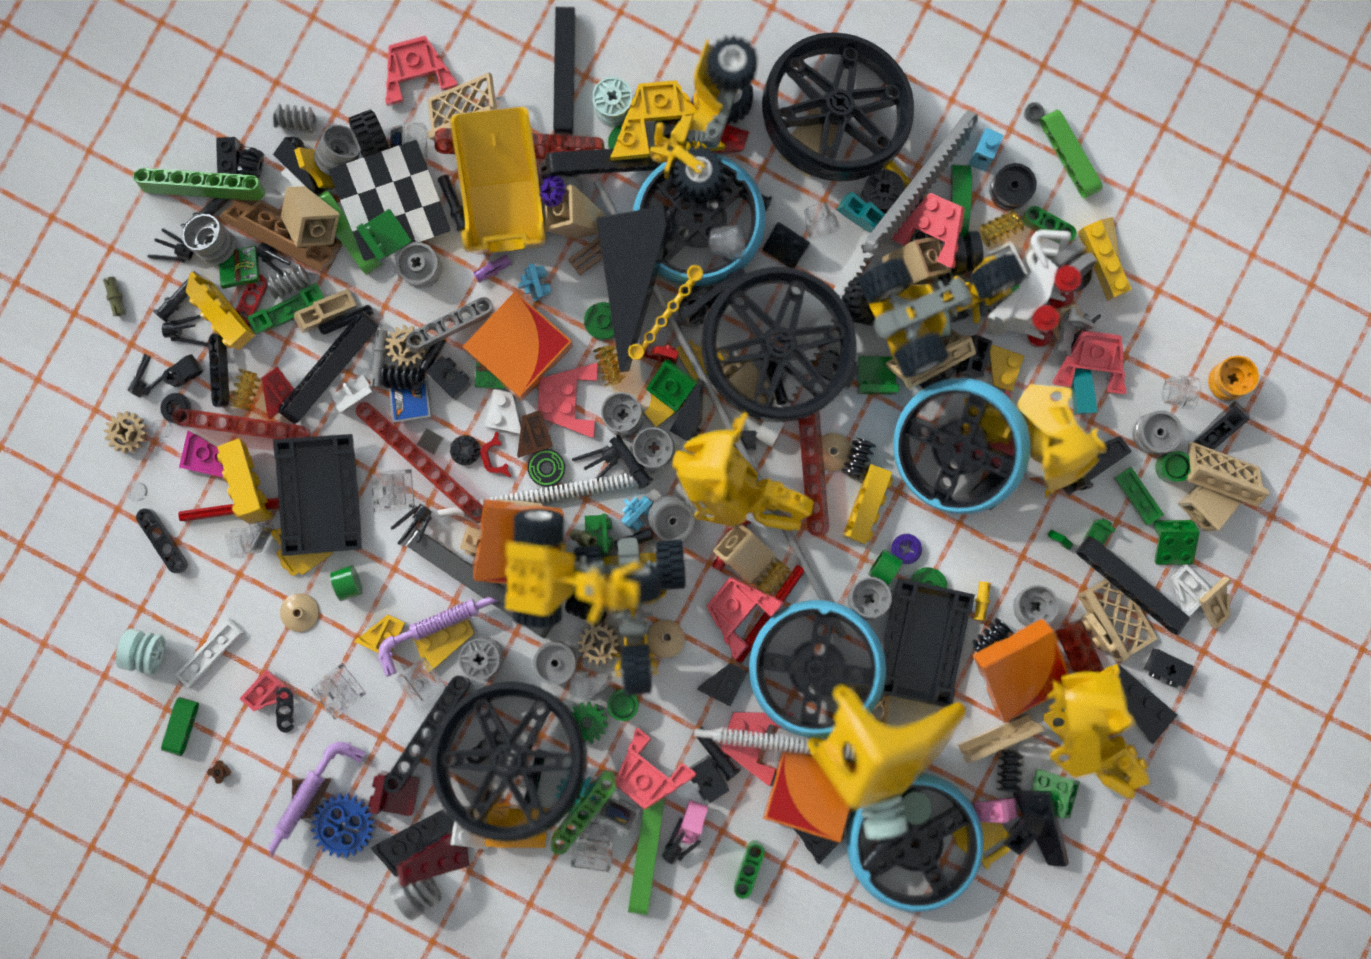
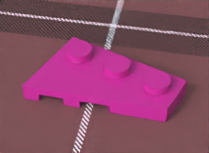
[179,431,224,477]

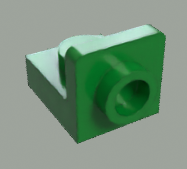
[1083,518,1116,545]

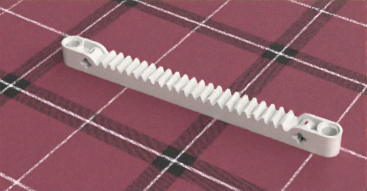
[756,230,873,447]

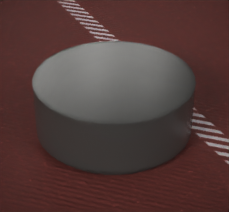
[1024,102,1044,123]

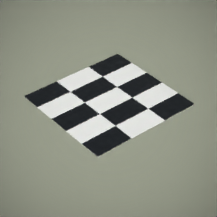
[329,140,451,261]

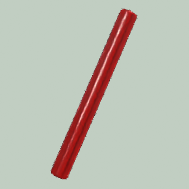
[178,497,279,521]
[734,565,804,663]

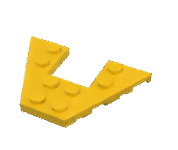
[610,80,725,161]

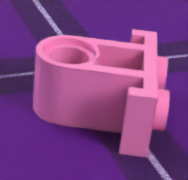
[973,797,1018,823]
[677,800,708,845]

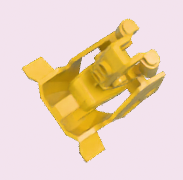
[959,384,1106,499]
[673,412,814,531]
[1043,664,1150,799]

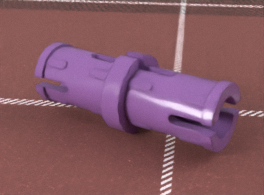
[473,254,512,283]

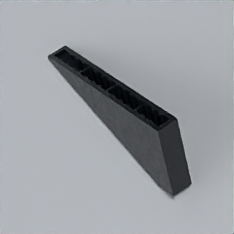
[597,205,673,372]

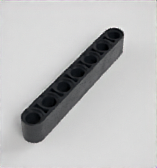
[553,6,575,135]
[545,147,664,176]
[278,311,379,424]
[1076,536,1190,635]
[384,675,470,793]

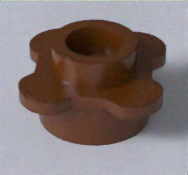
[207,760,231,784]

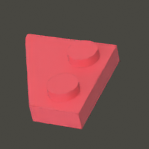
[239,669,295,711]

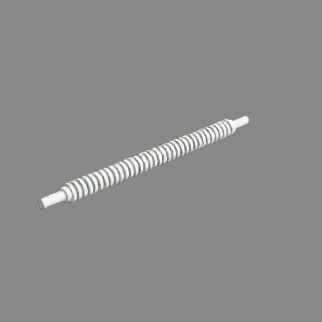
[438,472,656,518]
[694,727,857,760]

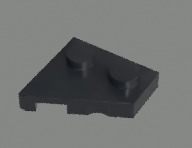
[697,663,748,707]

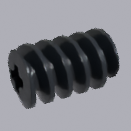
[381,364,425,391]
[841,437,877,480]
[565,591,609,626]
[972,618,1014,652]
[996,749,1024,792]

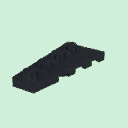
[1118,664,1177,744]

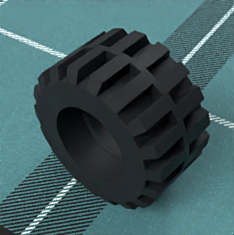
[349,109,390,158]
[842,275,876,326]

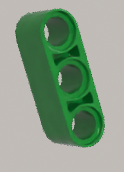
[1021,206,1077,244]
[161,697,199,756]
[733,840,765,899]

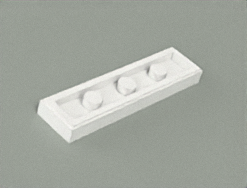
[174,619,244,688]

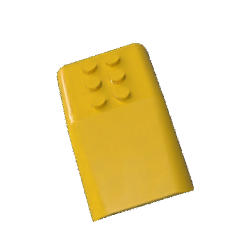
[451,107,546,255]
[807,686,966,809]

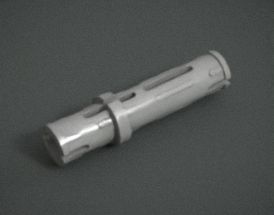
[370,329,388,388]

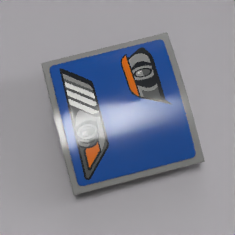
[390,380,432,423]

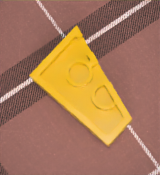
[413,619,475,674]

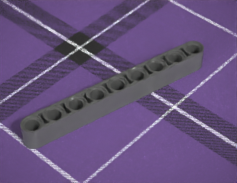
[403,527,554,639]

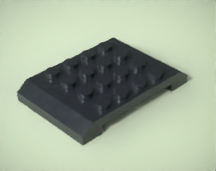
[273,434,362,556]
[882,578,975,708]

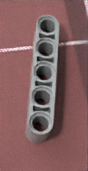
[406,297,493,353]

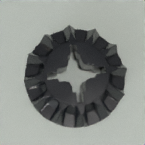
[160,393,192,423]
[450,435,480,466]

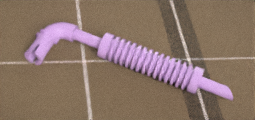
[378,597,498,677]
[269,742,366,858]

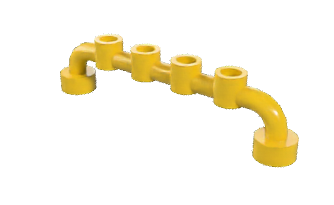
[628,265,703,360]

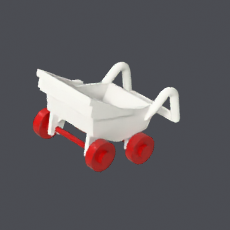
[985,230,1081,348]

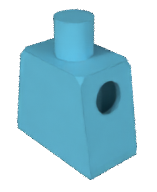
[968,128,1004,172]

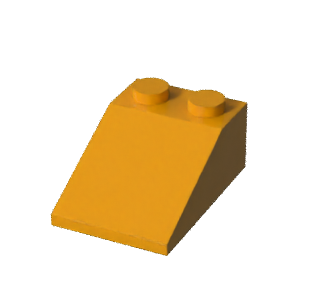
[485,803,550,848]

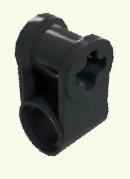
[163,354,203,387]

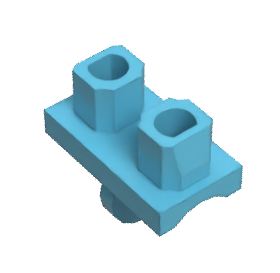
[517,263,551,302]
[621,495,652,531]

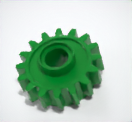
[571,701,608,744]

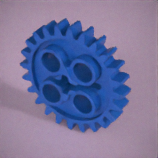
[311,793,376,858]

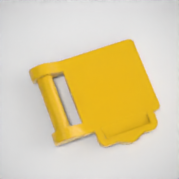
[270,527,333,576]
[952,822,1011,870]

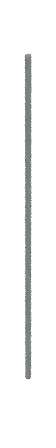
[593,179,847,638]

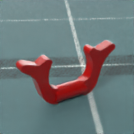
[480,432,511,478]

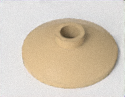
[814,433,852,471]
[280,593,319,632]
[647,620,685,658]

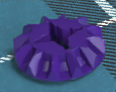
[539,175,565,207]
[891,534,922,564]

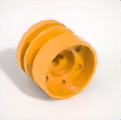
[1208,355,1259,401]

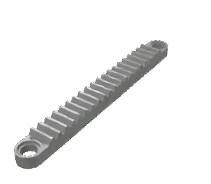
[864,110,978,255]

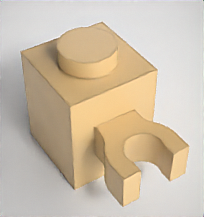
[460,526,481,557]

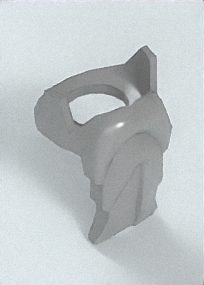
[1058,307,1094,356]

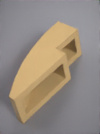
[294,289,357,334]

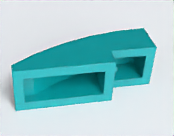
[836,192,894,240]
[1070,368,1097,415]

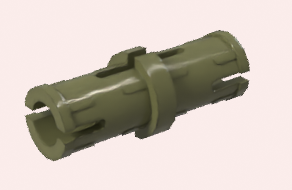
[103,277,126,317]
[570,529,598,547]

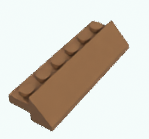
[220,199,343,272]

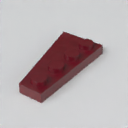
[397,833,470,886]

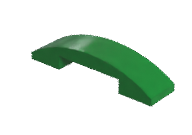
[950,165,972,236]
[247,283,324,335]

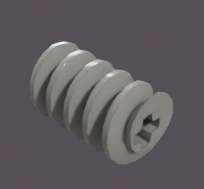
[273,104,316,132]
[267,264,311,299]

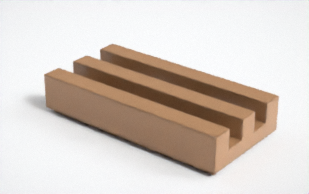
[568,237,603,275]

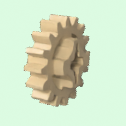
[385,325,427,367]
[104,411,149,453]
[577,623,620,665]

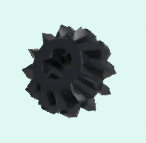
[238,147,265,178]

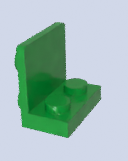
[356,209,411,262]
[857,356,899,395]
[585,514,613,553]
[1153,520,1200,565]
[1031,769,1080,819]

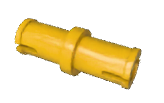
[974,581,991,621]

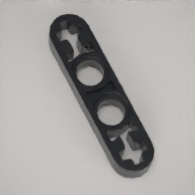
[208,333,230,408]
[136,508,188,573]

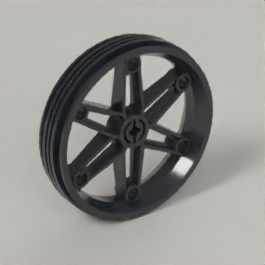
[762,32,914,182]
[701,267,857,422]
[431,682,587,842]

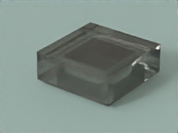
[417,428,444,454]

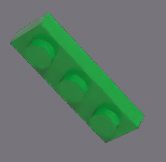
[1114,467,1164,526]

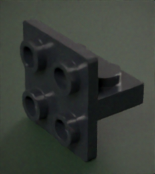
[762,222,811,269]

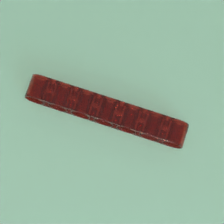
[172,408,310,439]
[798,411,829,536]

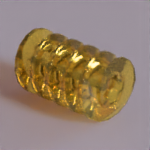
[980,210,1024,247]
[593,345,626,387]
[229,368,261,411]
[752,557,792,596]

